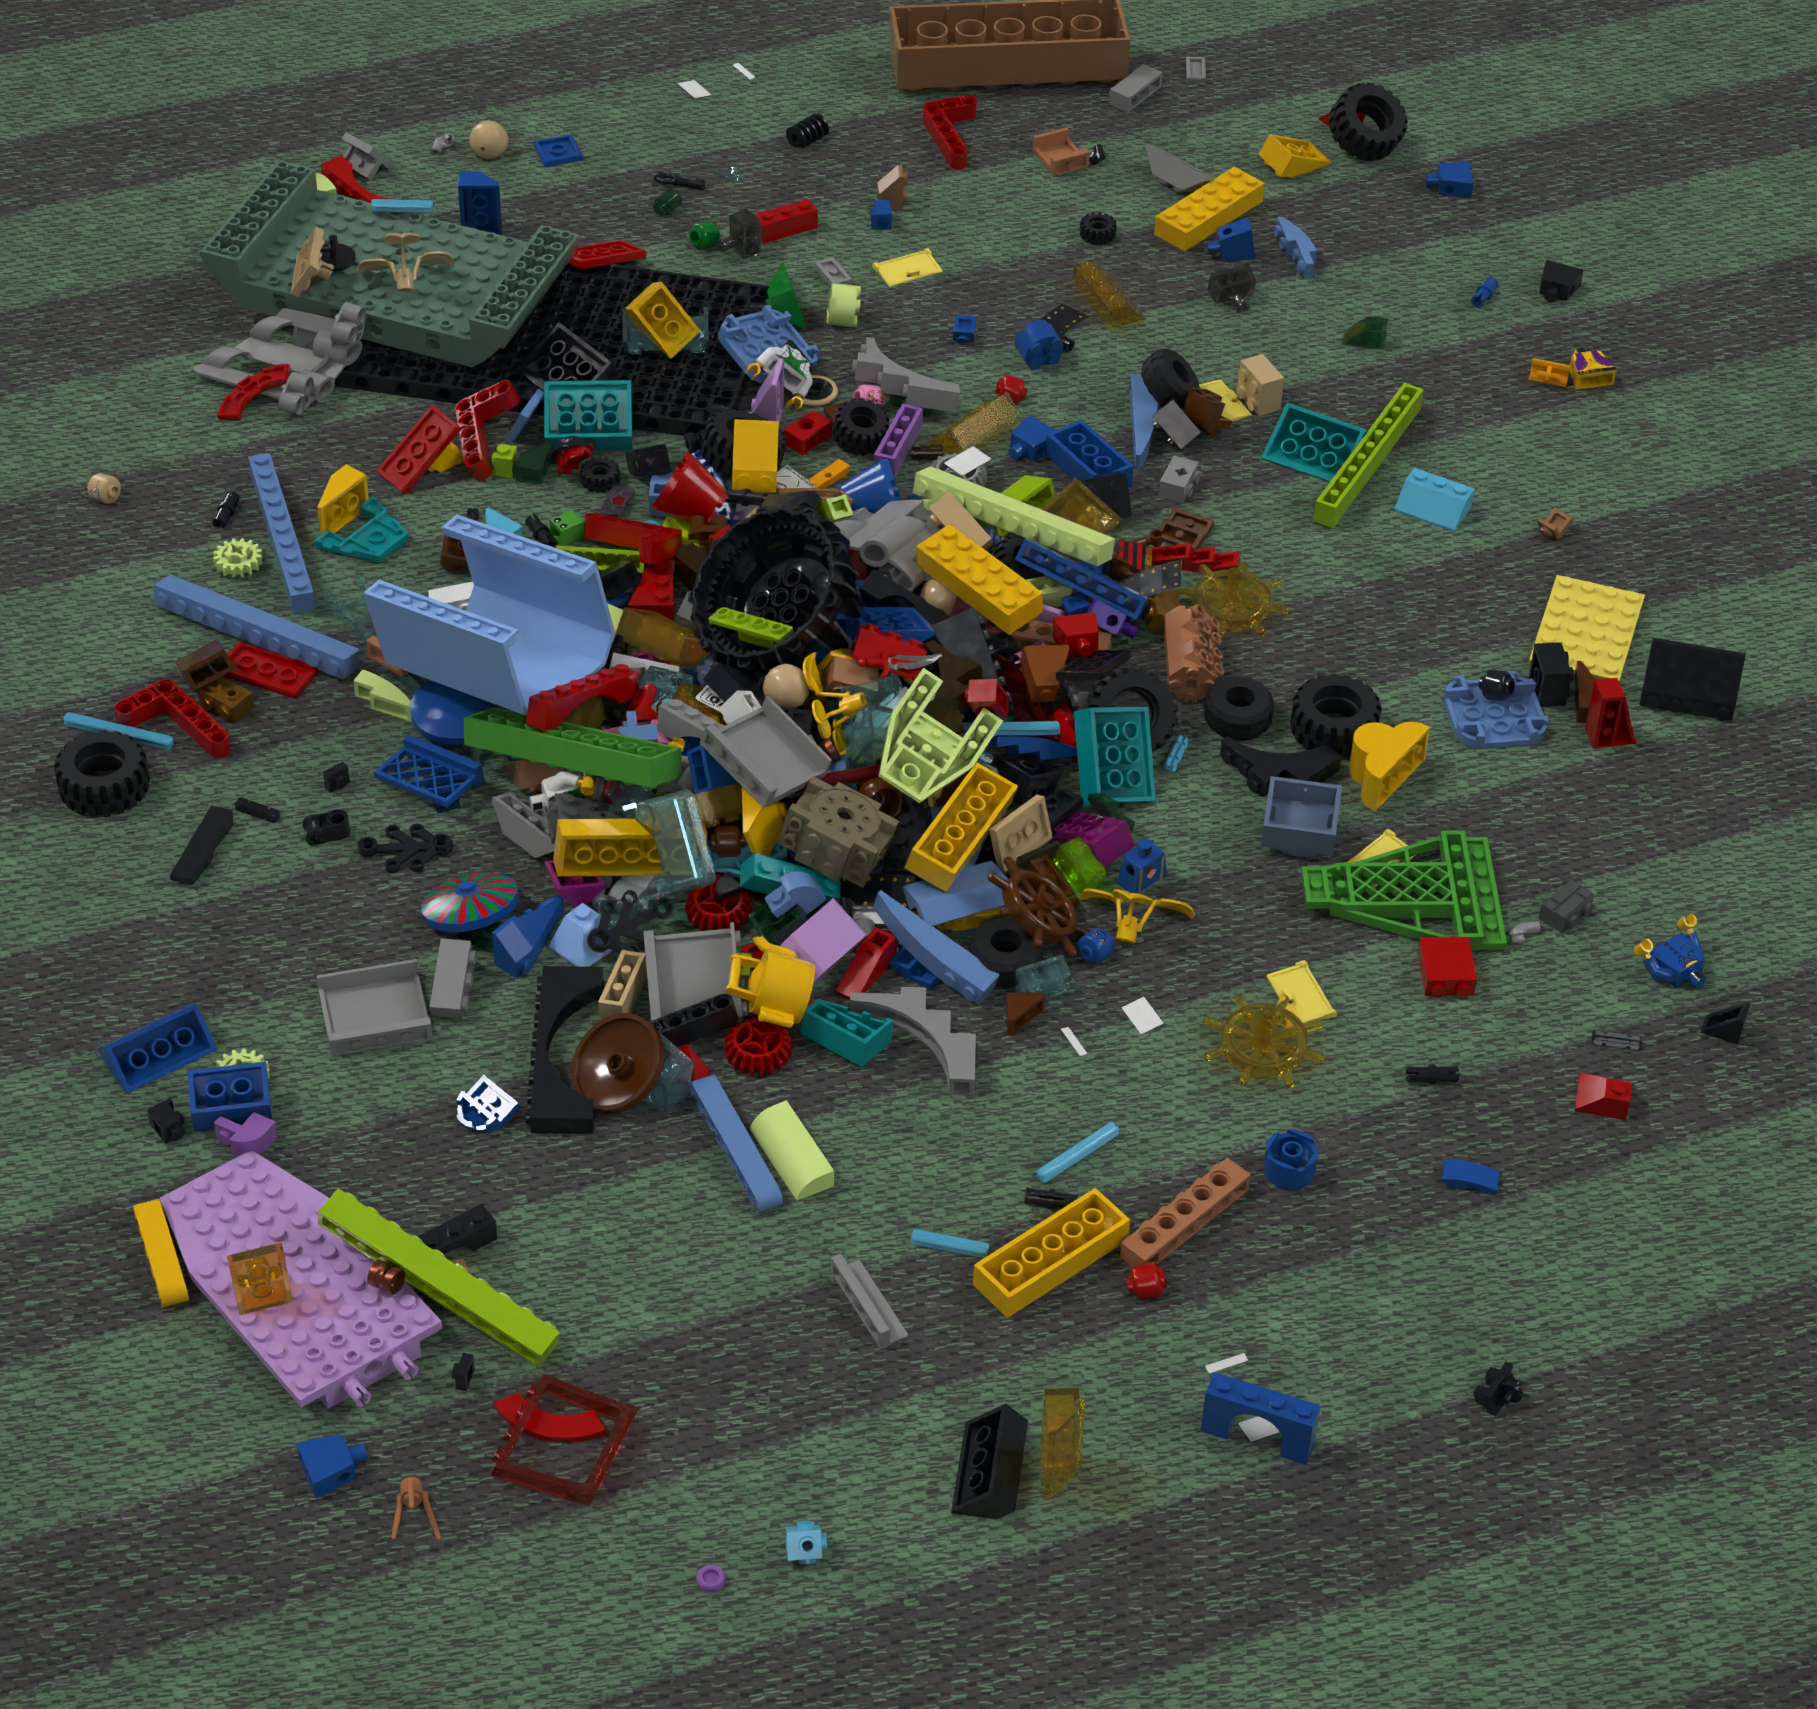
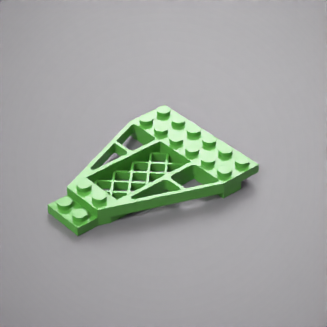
[1301,831,1507,950]

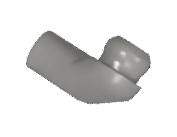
[431,133,455,155]
[1510,921,1541,944]

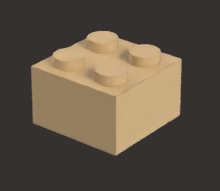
[1236,354,1284,416]

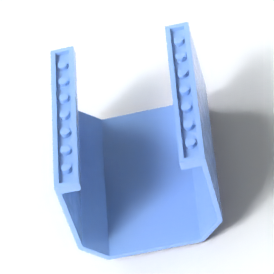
[363,515,615,716]

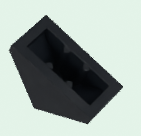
[1700,1002,1750,1045]

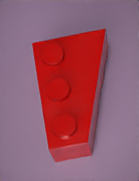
[628,560,674,624]
[1585,678,1637,748]

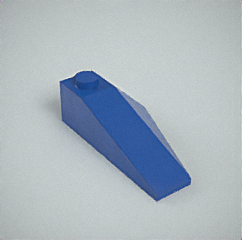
[492,895,564,978]

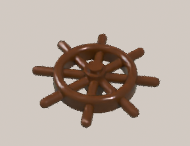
[987,856,1089,958]

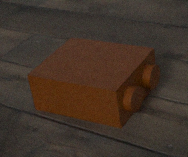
[175,640,235,691]

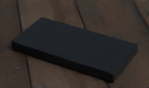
[1056,649,1131,681]

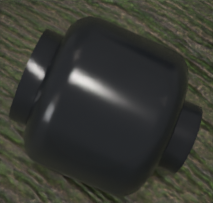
[1479,669,1515,701]

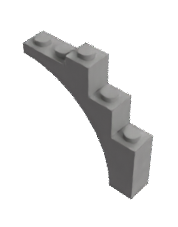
[851,337,960,412]
[850,987,976,1095]

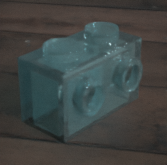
[607,780,660,819]

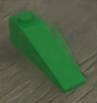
[766,263,806,328]

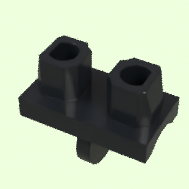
[1473,1362,1523,1417]

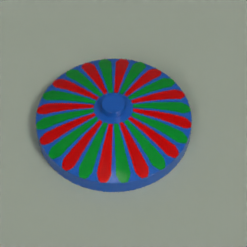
[421,872,520,932]

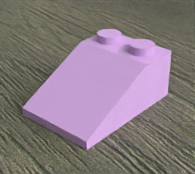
[748,359,784,423]
[780,899,867,986]

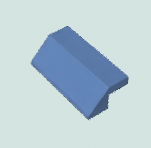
[902,861,1008,927]

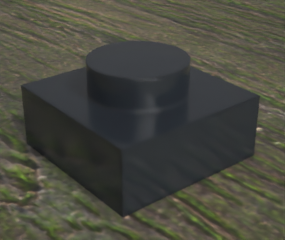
[323,762,350,792]
[452,1353,475,1391]

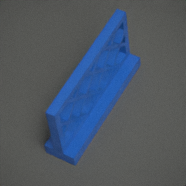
[374,735,485,808]

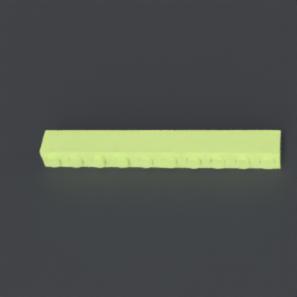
[913,466,1115,566]

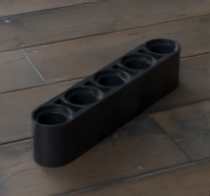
[649,994,739,1052]

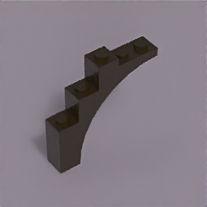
[924,640,983,735]

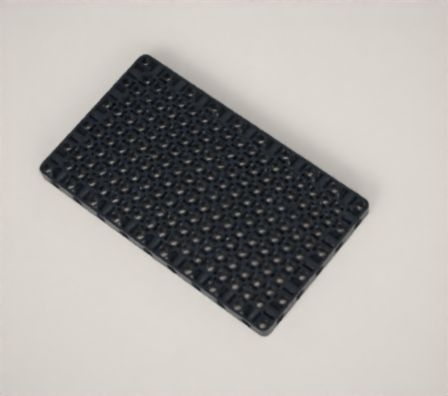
[335,263,769,436]

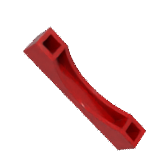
[321,155,413,213]
[526,664,638,731]

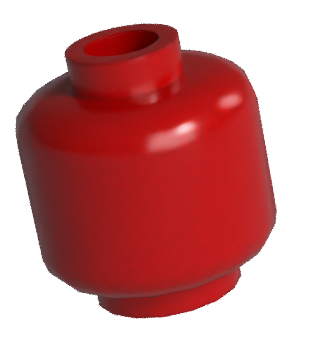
[995,374,1028,404]
[1126,1263,1167,1300]

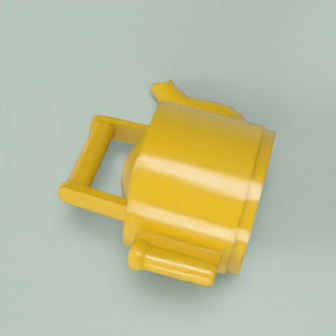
[725,935,815,1028]

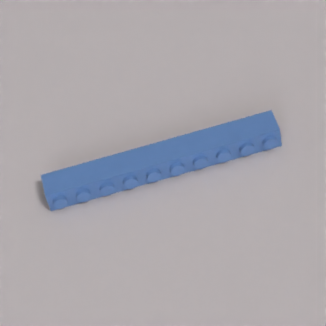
[248,453,316,615]
[153,574,360,680]

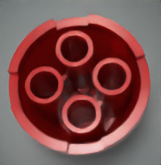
[651,452,728,525]

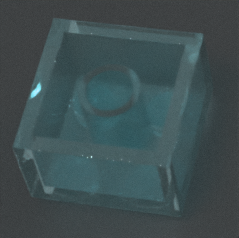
[844,702,893,768]

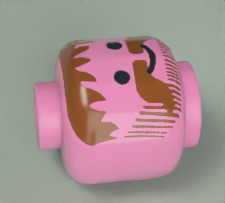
[853,384,886,409]

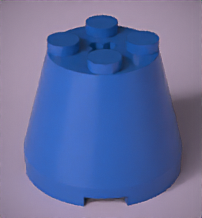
[837,458,901,514]

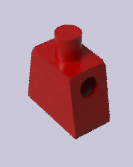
[1052,612,1099,657]

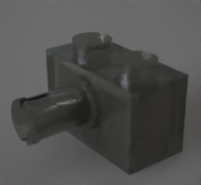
[718,209,761,259]
[1208,264,1256,313]

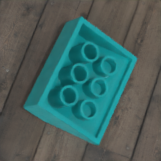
[544,380,632,451]
[1261,403,1367,482]
[1074,707,1156,806]

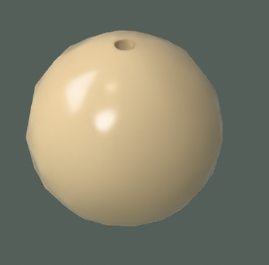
[469,120,509,160]
[920,578,963,617]
[763,664,810,711]

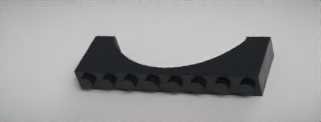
[525,966,604,1134]

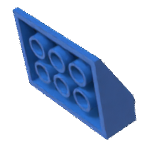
[845,607,935,642]

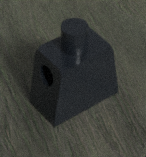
[1539,260,1584,303]
[625,444,671,477]

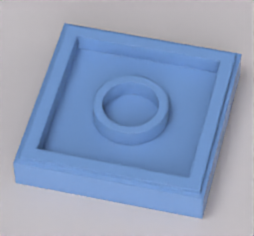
[505,388,544,442]

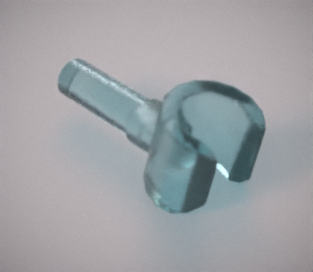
[714,166,741,181]

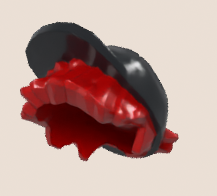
[545,436,594,475]

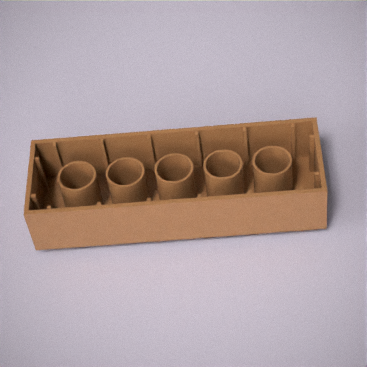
[889,0,1130,91]

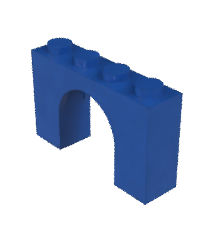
[1201,1372,1321,1465]

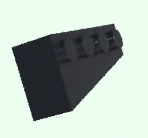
[884,793,932,883]

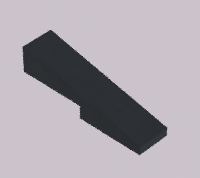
[170,805,233,885]

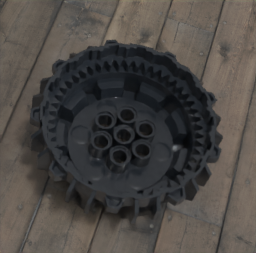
[688,505,864,673]

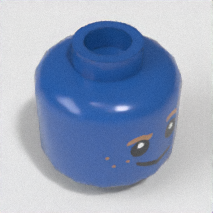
[1078,928,1115,964]

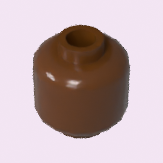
[710,825,746,858]

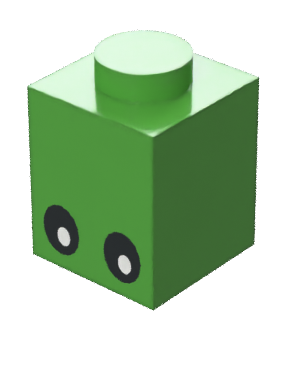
[549,510,585,546]

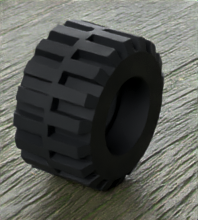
[832,398,890,456]
[987,534,1044,580]

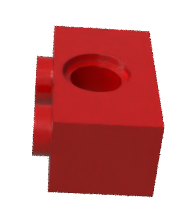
[784,410,832,456]
[965,679,1009,719]

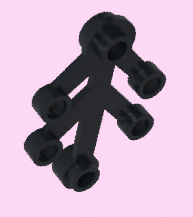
[358,824,453,873]
[587,890,674,953]

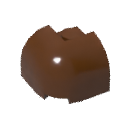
[1184,388,1232,436]

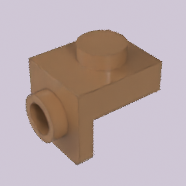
[1537,507,1574,540]

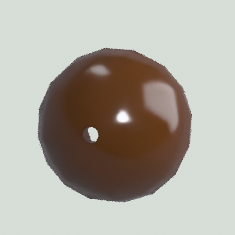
[858,778,904,819]

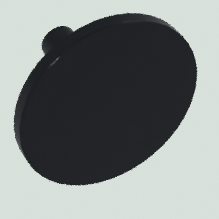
[320,235,356,271]

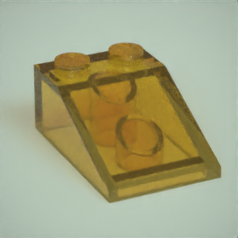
[227,1242,293,1315]

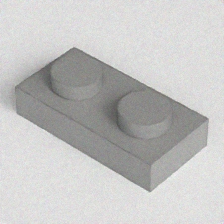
[815,257,852,287]

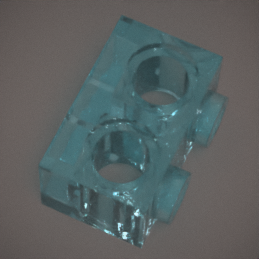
[639,665,694,705]
[1015,955,1072,996]

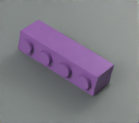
[874,404,923,478]

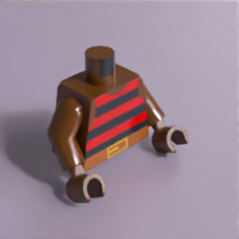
[1108,529,1163,580]

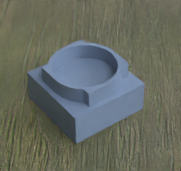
[1261,776,1342,859]

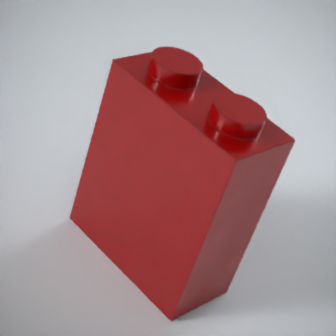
[1417,937,1477,998]

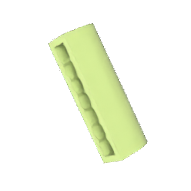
[750,1100,834,1201]

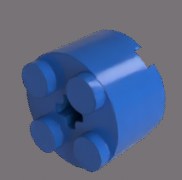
[1015,320,1063,370]
[1264,1129,1319,1191]

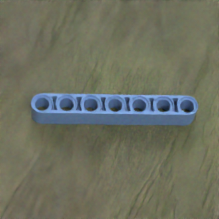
[689,1075,783,1214]

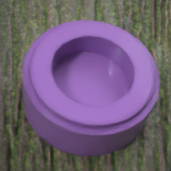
[697,1565,725,1593]

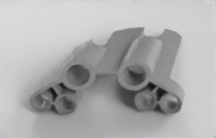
[194,302,366,415]
[834,500,943,592]

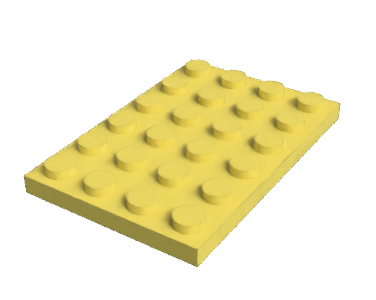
[1528,575,1645,681]

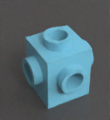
[785,1521,827,1564]

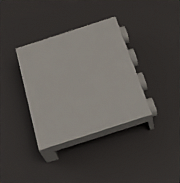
[700,696,832,808]
[644,922,748,1026]
[317,959,433,1056]

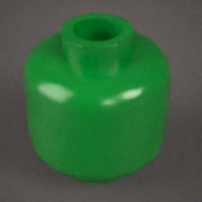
[689,221,720,249]

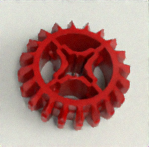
[685,878,751,931]
[724,1016,792,1077]

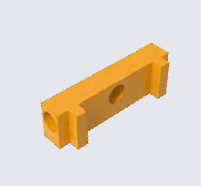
[809,459,850,489]

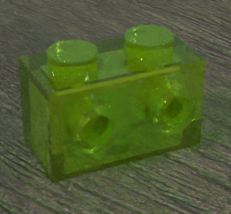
[1054,836,1106,895]

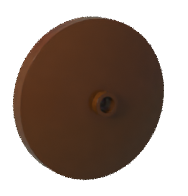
[571,1013,665,1114]

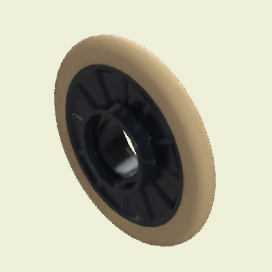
[792,375,838,406]

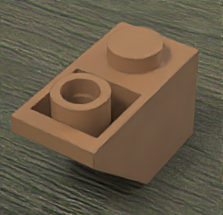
[877,165,907,209]

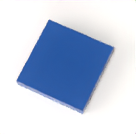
[533,134,583,167]

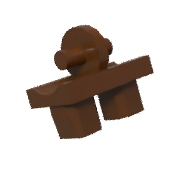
[688,514,731,552]

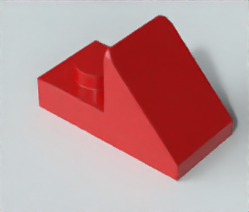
[620,683,658,726]

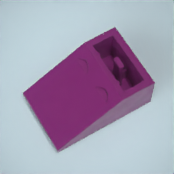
[1051,812,1134,869]

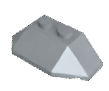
[1146,144,1215,194]
[492,792,555,858]

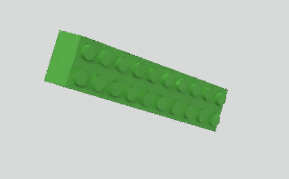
[464,707,682,790]

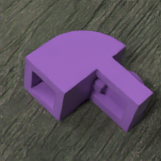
[214,1112,278,1157]

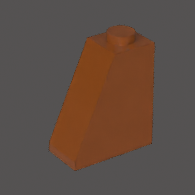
[1020,645,1069,702]

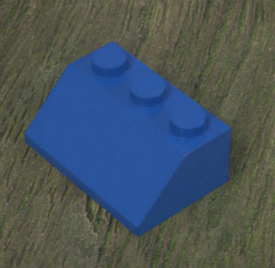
[458,171,502,235]
[187,1061,272,1131]

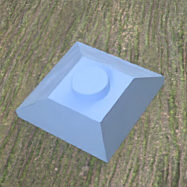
[548,903,616,967]

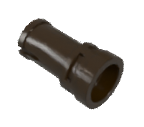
[912,444,943,461]

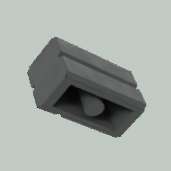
[1539,880,1594,933]

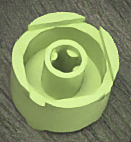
[827,283,861,328]

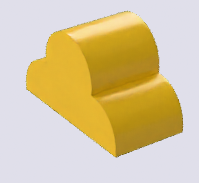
[1349,722,1430,811]

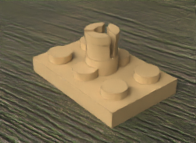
[290,226,334,297]
[989,794,1053,873]

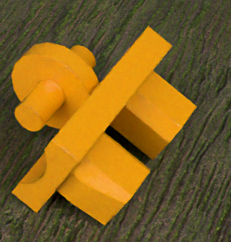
[1528,358,1570,387]

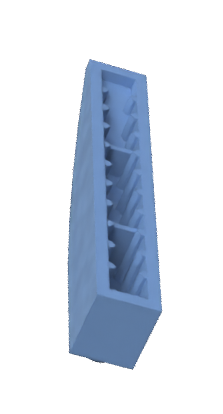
[1129,374,1161,470]
[873,890,999,1004]

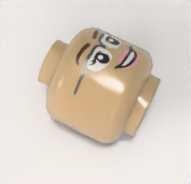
[87,473,121,504]

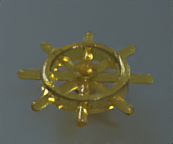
[1175,562,1290,639]
[1202,994,1326,1088]

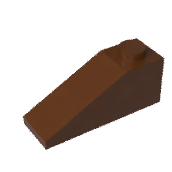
[1574,661,1596,723]

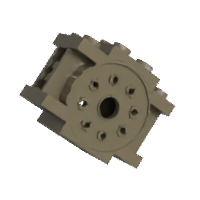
[777,776,899,888]

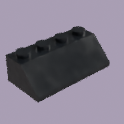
[951,1404,1028,1519]

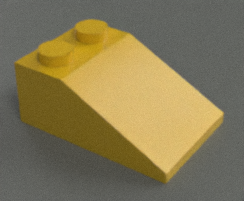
[1258,134,1332,178]
[623,282,700,359]
[732,419,779,493]
[317,464,369,535]
[742,787,788,857]

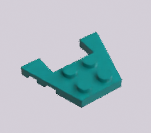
[314,496,409,563]

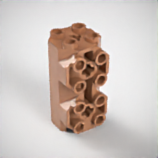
[1164,604,1224,703]

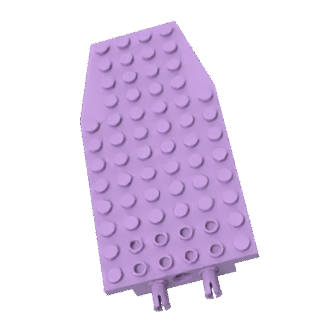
[160,1151,443,1409]

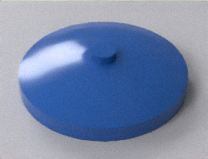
[410,680,505,745]

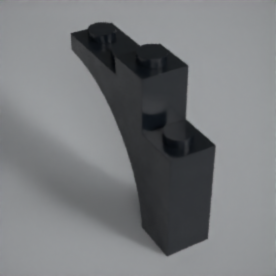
[1220,736,1341,797]

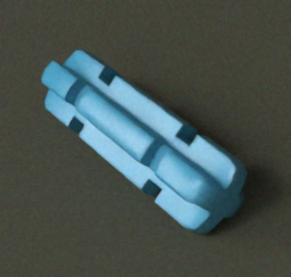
[1164,735,1188,772]

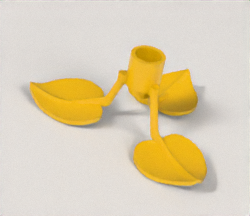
[803,652,867,753]
[1079,888,1194,944]

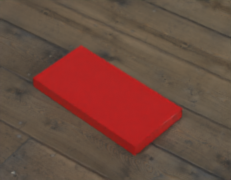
[568,240,647,269]
[376,404,462,494]
[223,641,320,700]

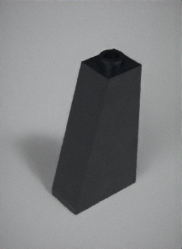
[703,661,765,707]

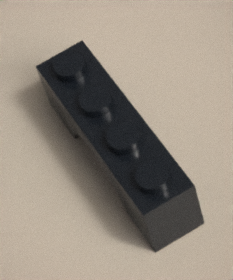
[859,569,950,626]
[405,1204,497,1285]

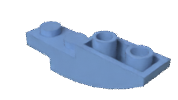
[1274,217,1317,279]

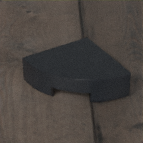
[717,872,741,901]

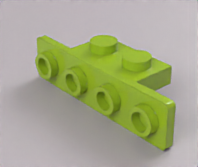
[709,607,794,649]

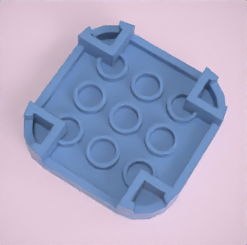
[718,305,819,383]
[1444,670,1548,749]

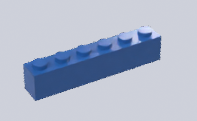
[1015,538,1150,620]

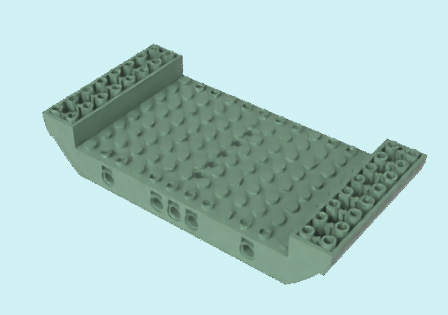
[200,160,579,367]

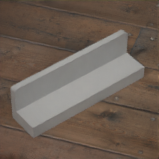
[831,1254,908,1349]

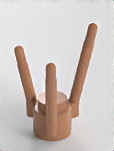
[391,1477,441,1540]

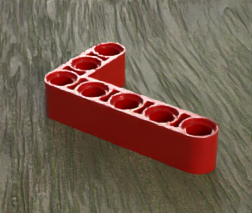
[922,95,977,170]
[455,380,521,481]
[584,513,682,564]
[115,679,230,758]

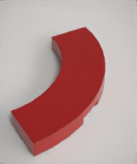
[217,364,291,421]
[494,1392,606,1442]

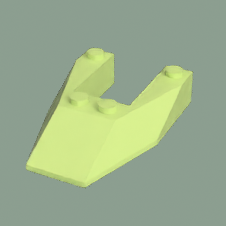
[879,668,1003,803]

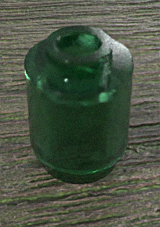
[653,188,682,216]

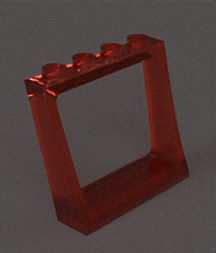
[491,1374,639,1506]

